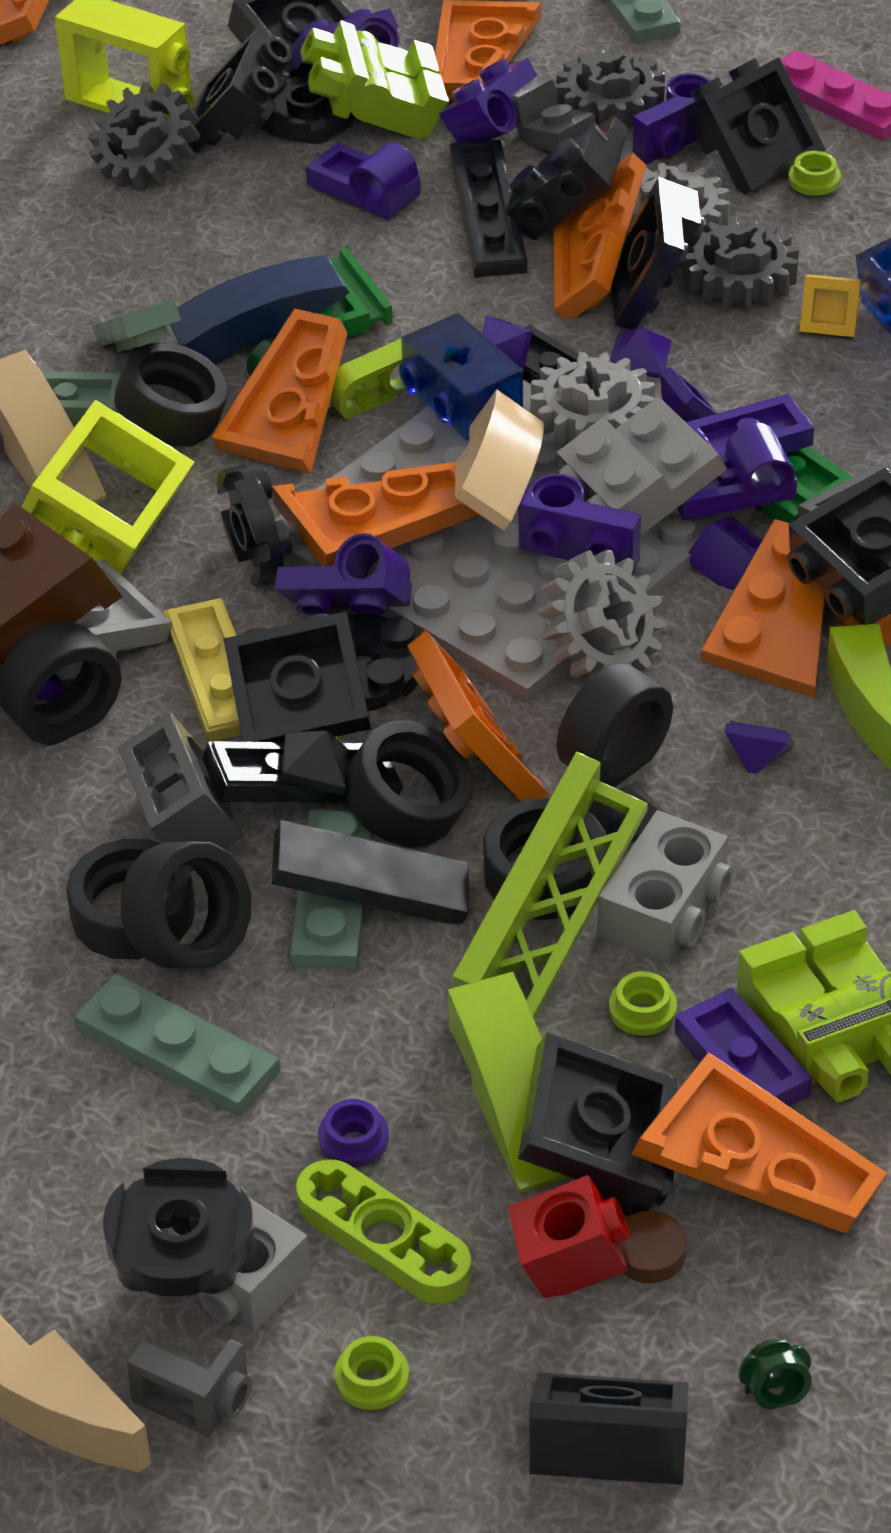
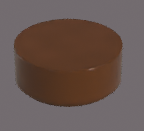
[621,1211,686,1283]

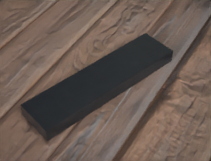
[450,139,528,278]

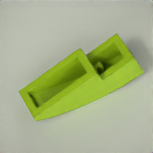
[826,624,891,770]
[448,972,571,1193]

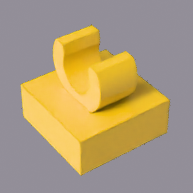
[799,274,862,337]

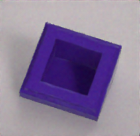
[688,516,762,590]

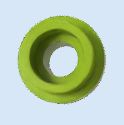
[788,151,841,196]
[609,971,677,1036]
[334,1336,410,1410]

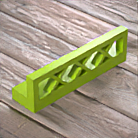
[453,751,648,1020]

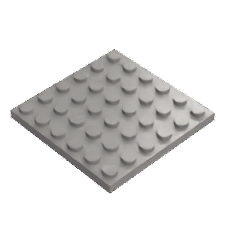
[275,366,755,703]

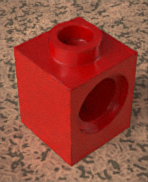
[508,1175,630,1298]

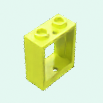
[55,0,194,119]
[22,400,195,575]

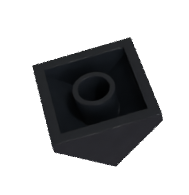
[529,1372,688,1485]

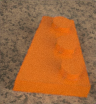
[211,309,347,474]
[408,630,549,802]
[631,1052,887,1234]

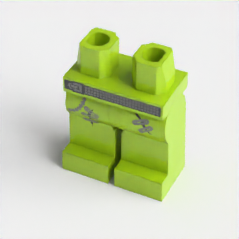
[300,21,449,139]
[737,910,891,1103]

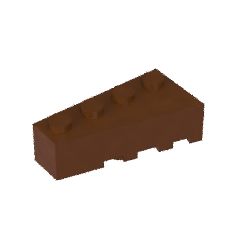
[0,502,123,667]

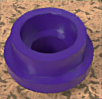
[318,1099,389,1167]

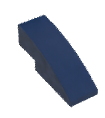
[170,255,350,365]

